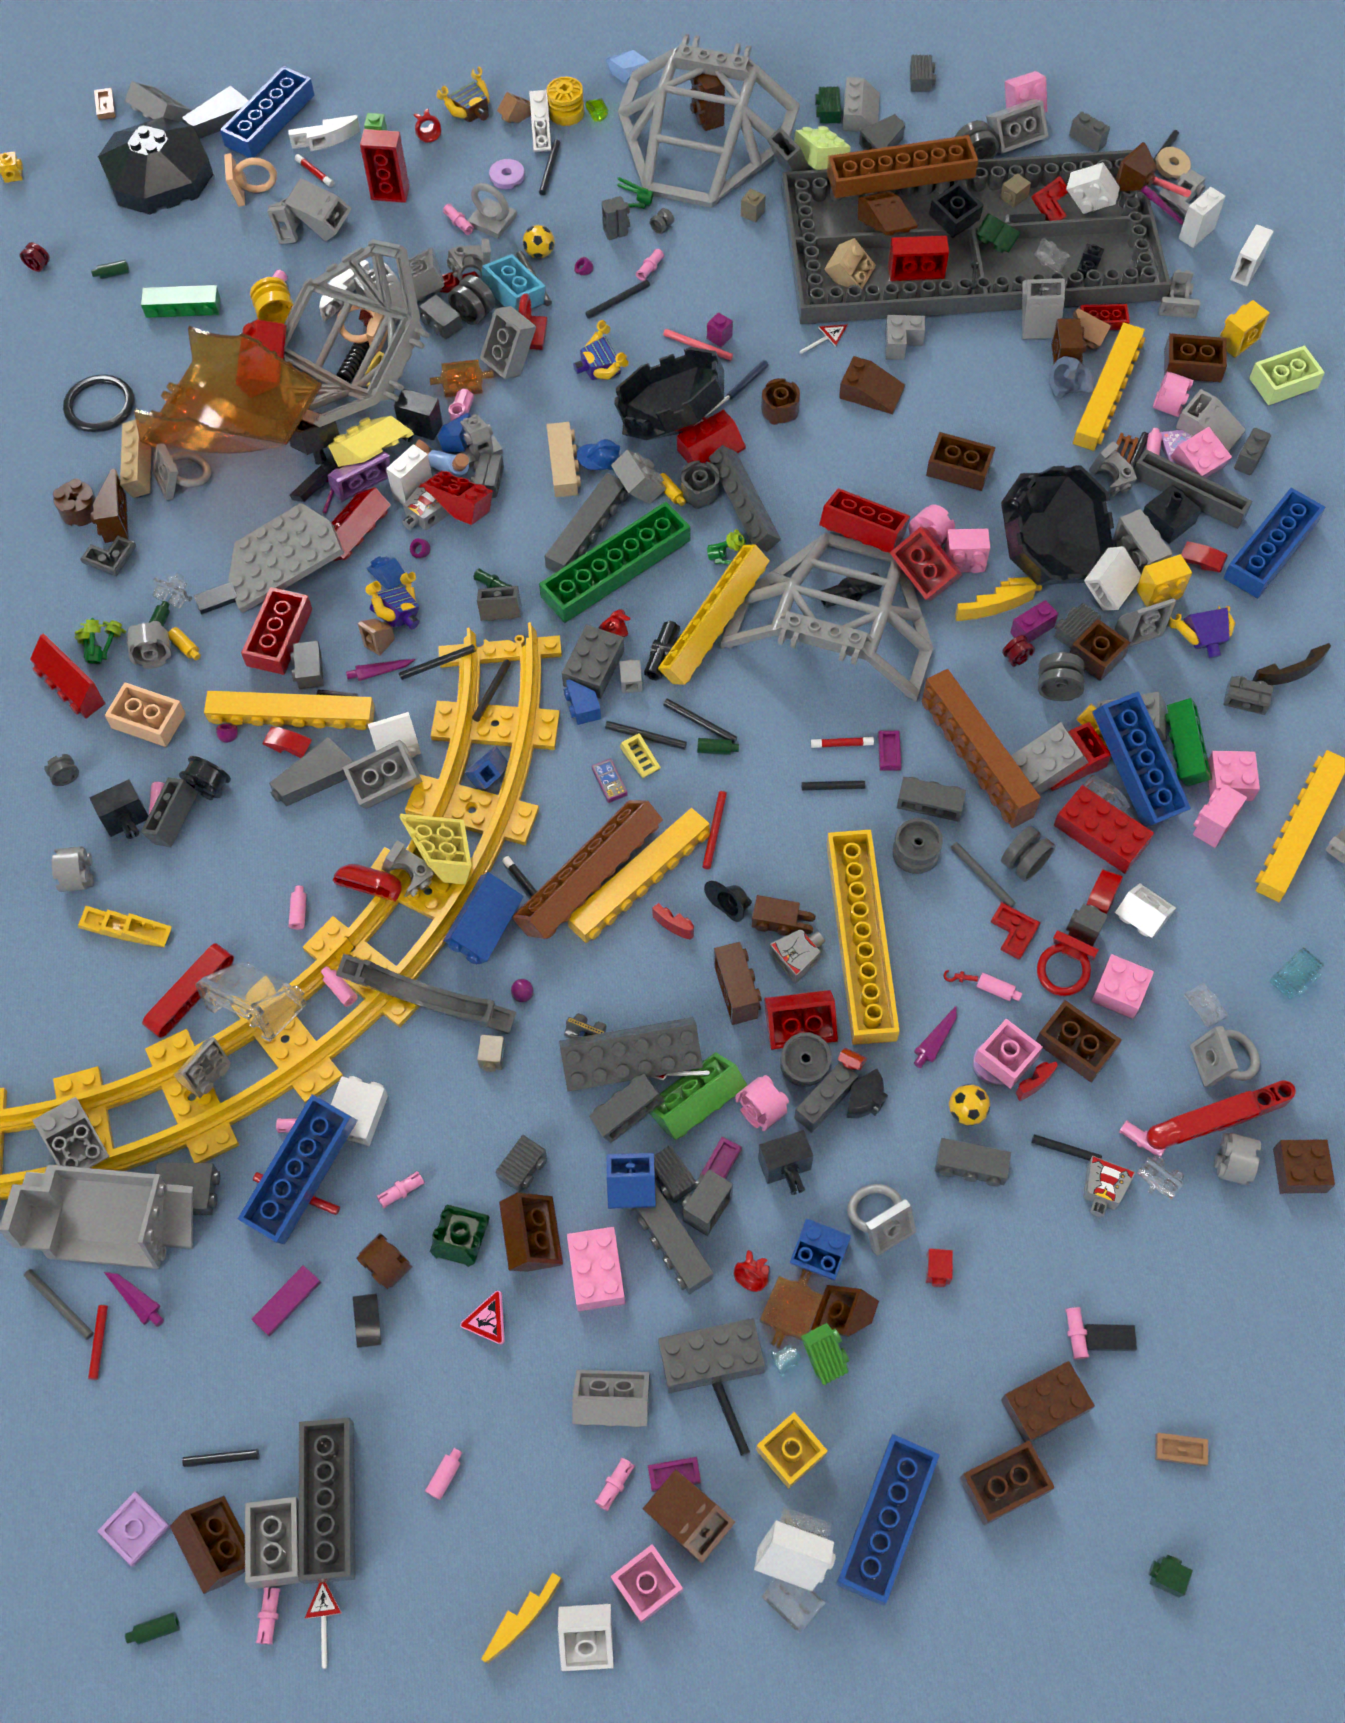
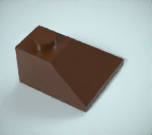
[1116,142,1157,191]
[811,1285,879,1337]

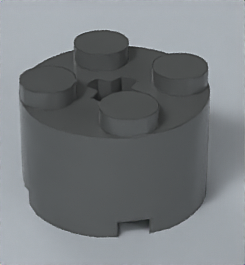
[680,461,720,509]

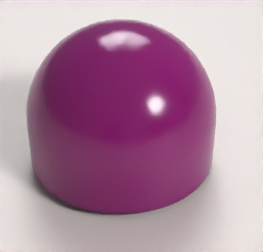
[574,257,593,275]
[410,538,431,558]
[216,724,238,743]
[511,979,534,1002]

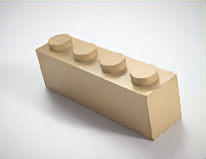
[120,418,152,498]
[546,422,581,497]

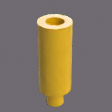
[660,473,686,506]
[1000,577,1042,591]
[168,627,201,660]

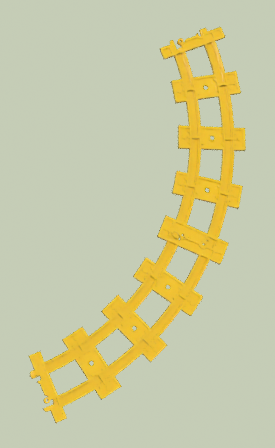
[0,622,562,1200]

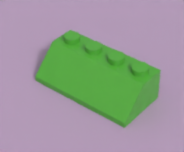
[650,1052,747,1140]

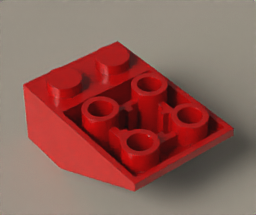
[422,471,493,525]
[1050,722,1111,791]

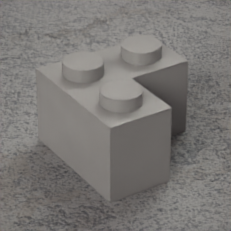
[885,315,925,360]

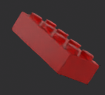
[1080,304,1130,330]

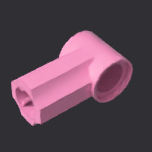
[448,389,474,421]

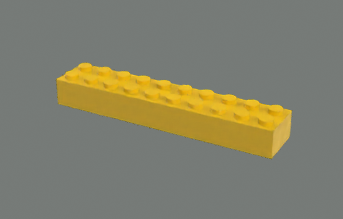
[826,829,900,1045]

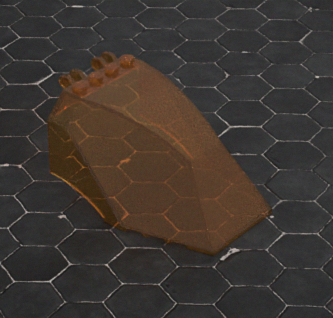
[134,326,322,453]

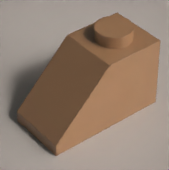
[497,92,531,123]
[1073,308,1111,349]
[358,618,395,656]

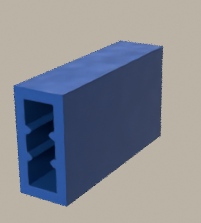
[443,872,524,964]

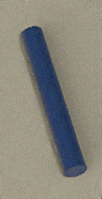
[727,360,768,400]

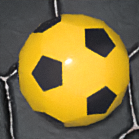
[523,225,555,259]
[949,1084,990,1125]

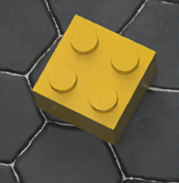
[1220,300,1270,358]
[1136,554,1192,607]
[756,1412,828,1489]

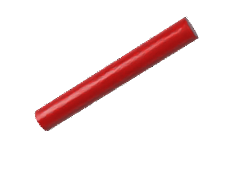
[88,1305,108,1380]

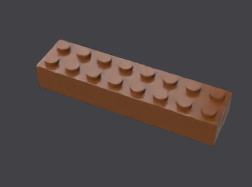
[827,135,978,198]
[922,668,1041,828]
[512,800,663,939]

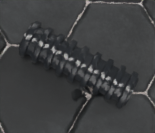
[336,341,370,383]

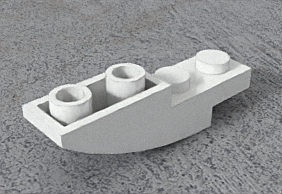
[529,90,551,152]
[288,115,360,151]
[319,260,370,321]

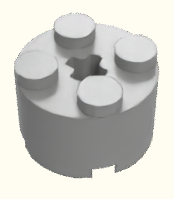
[127,621,171,669]
[52,846,94,892]
[1214,1133,1261,1186]

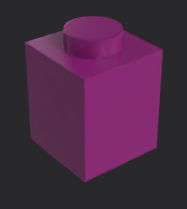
[707,312,733,347]

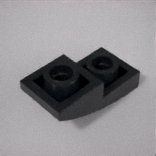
[1077,243,1104,278]
[352,1293,381,1348]

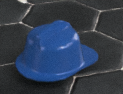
[577,439,620,470]

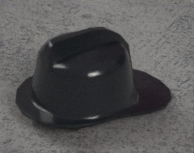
[704,880,752,922]

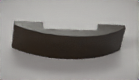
[1252,643,1331,685]

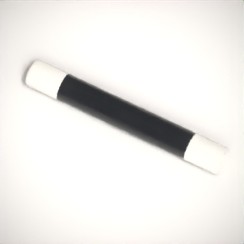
[502,856,537,897]

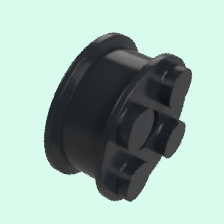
[179,756,231,800]

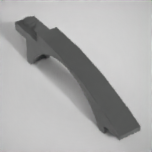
[336,954,516,1034]

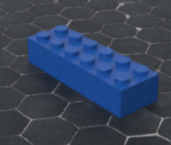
[220,66,315,158]
[1223,488,1326,599]
[1092,691,1191,827]
[237,1094,358,1244]
[836,1434,940,1606]

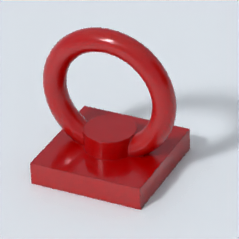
[518,293,548,350]
[1037,930,1099,996]

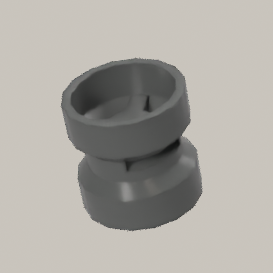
[649,208,674,234]

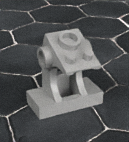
[1159,170,1206,218]
[267,198,301,244]
[447,239,491,281]
[1158,269,1200,318]
[460,414,503,468]
[1089,441,1137,497]
[381,840,434,897]

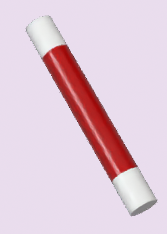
[295,154,334,187]
[811,737,874,748]

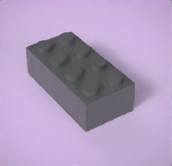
[658,1318,765,1393]

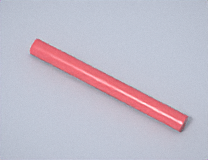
[1152,177,1191,197]
[663,329,733,361]

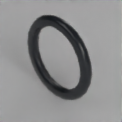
[63,374,134,432]

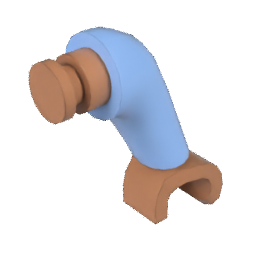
[415,439,469,477]

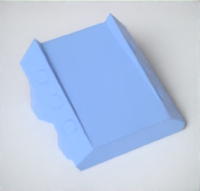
[606,50,650,83]

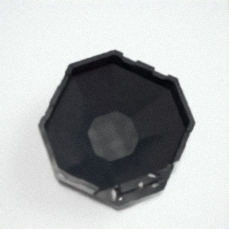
[98,117,213,215]
[614,347,724,440]
[1001,465,1117,585]

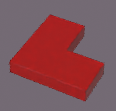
[1031,176,1069,221]
[991,902,1041,960]

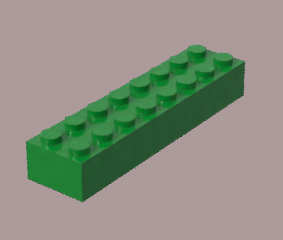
[539,501,691,623]

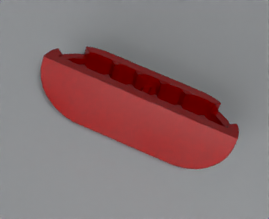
[333,864,402,902]

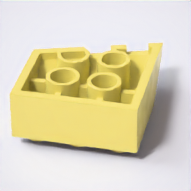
[328,416,414,467]
[399,814,472,884]

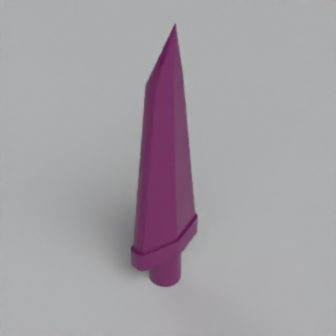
[1141,185,1184,225]
[346,659,415,681]
[914,1006,957,1068]
[104,1272,164,1327]

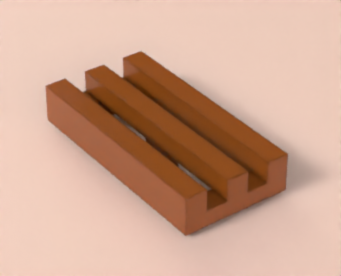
[1116,432,1139,463]

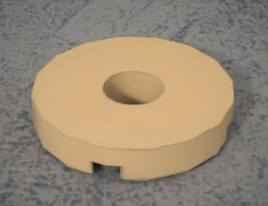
[1155,147,1191,180]

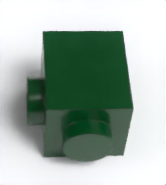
[1149,1555,1193,1597]

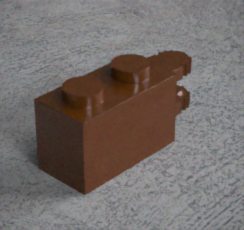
[752,895,816,936]

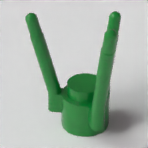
[617,177,654,209]

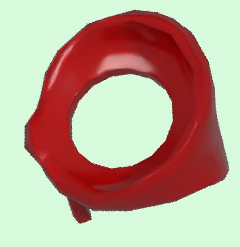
[414,109,442,143]
[599,609,630,637]
[734,1250,769,1292]

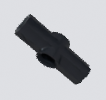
[821,572,882,608]
[644,621,680,681]

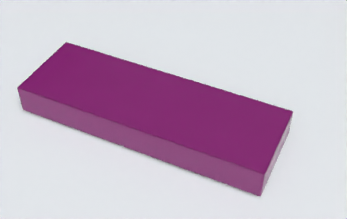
[251,1265,321,1337]

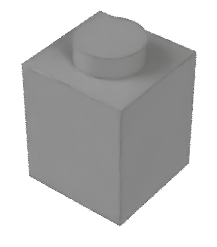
[619,659,642,693]

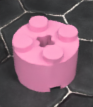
[1153,372,1193,417]
[909,504,955,546]
[735,1075,789,1131]

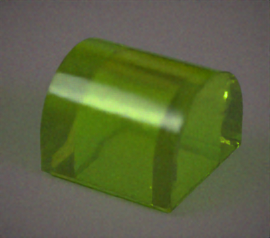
[585,98,608,122]

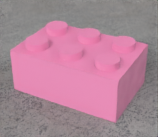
[567,1227,625,1311]

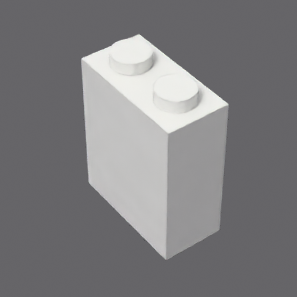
[1179,187,1225,248]
[1230,224,1274,286]
[386,444,432,505]
[1084,546,1141,611]
[331,1076,388,1146]
[754,1520,836,1591]

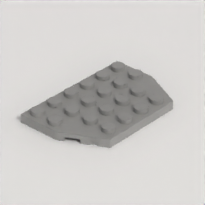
[228,503,344,613]

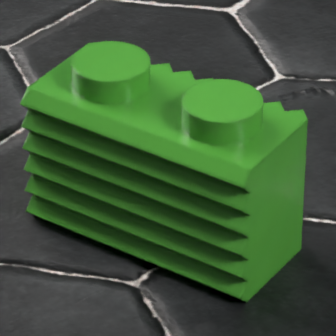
[801,1323,849,1385]

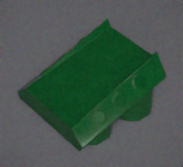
[429,1204,490,1267]

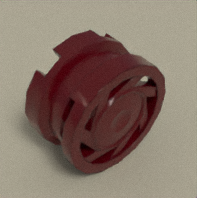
[20,242,50,272]
[1002,635,1035,667]

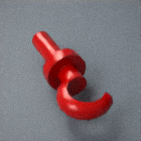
[944,970,978,983]

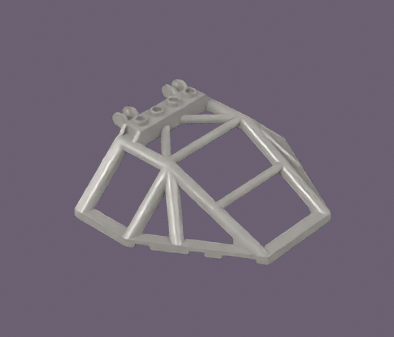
[618,33,800,208]
[281,239,430,427]
[720,532,933,702]

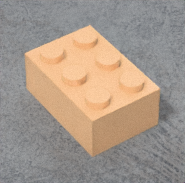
[105,682,186,747]

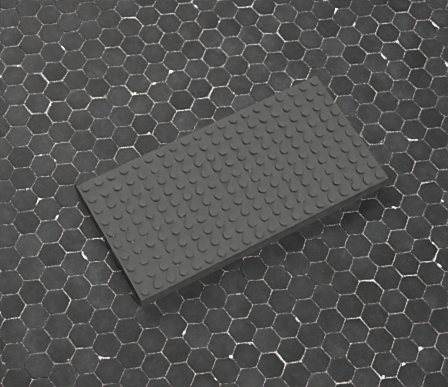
[782,150,1171,324]

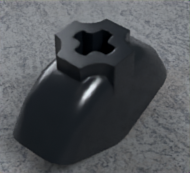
[847,1069,888,1118]

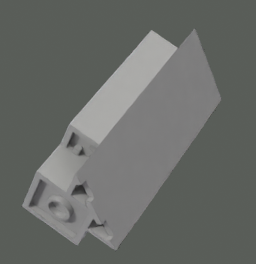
[0,1165,193,1269]

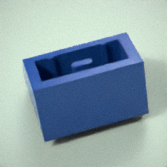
[606,1153,656,1209]
[790,1218,851,1281]

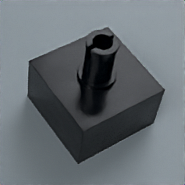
[929,181,984,238]
[394,389,443,442]
[284,412,340,465]
[1143,485,1201,544]
[89,779,149,839]
[758,1130,813,1195]

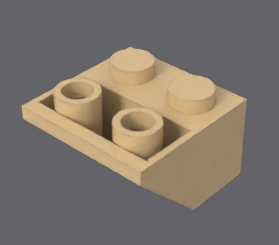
[824,238,876,289]

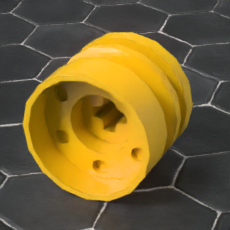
[547,77,584,126]
[250,277,294,323]

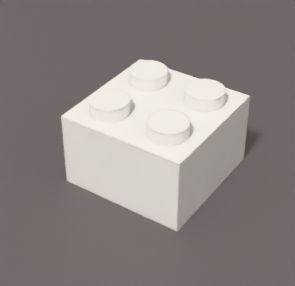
[1067,163,1120,214]

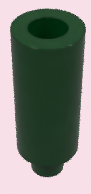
[91,260,130,279]
[149,601,170,627]
[697,738,739,755]
[125,1612,180,1645]

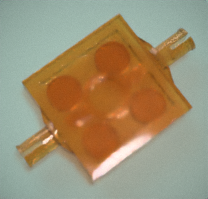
[429,359,494,398]
[760,1269,823,1348]

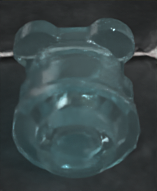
[770,1344,801,1376]

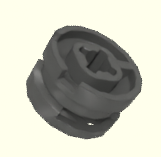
[44,754,79,786]

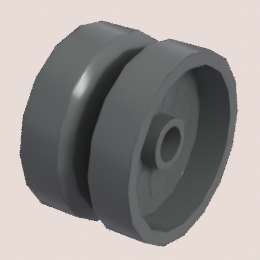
[955,120,999,160]
[448,275,496,325]
[1038,652,1085,701]
[893,818,943,874]
[1001,826,1056,882]
[780,1033,831,1087]

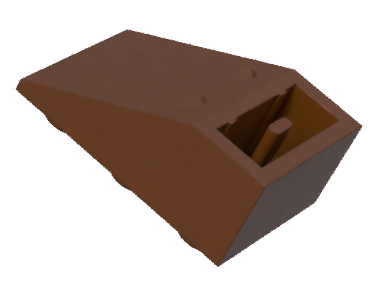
[858,191,918,236]
[642,1469,736,1563]

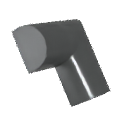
[80,536,136,577]

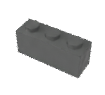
[141,777,198,847]
[897,777,966,822]
[794,1062,858,1133]
[589,1073,665,1143]
[935,1138,1011,1187]

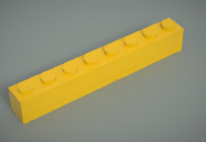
[1073,322,1146,451]
[658,544,770,685]
[204,691,375,730]
[1255,750,1345,902]
[567,807,710,944]

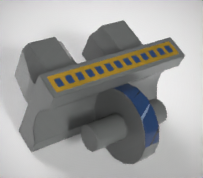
[564,1013,607,1039]

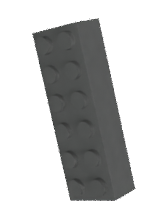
[559,1017,703,1092]
[298,1417,355,1584]

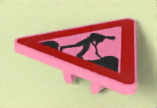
[460,1291,505,1344]

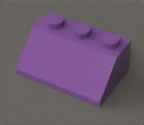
[328,451,390,502]

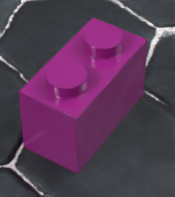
[1010,600,1058,643]

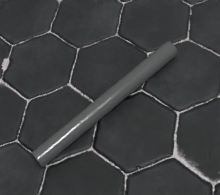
[516,251,552,306]
[951,842,1016,907]
[24,1269,94,1340]

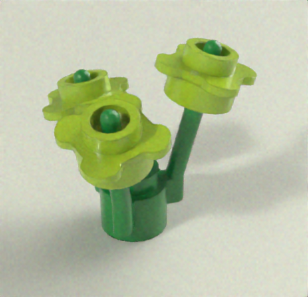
[707,529,746,565]
[75,618,126,664]

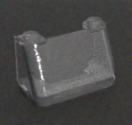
[195,962,307,1042]

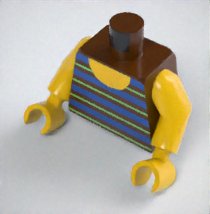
[436,66,490,122]

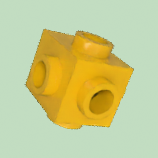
[0,151,23,183]

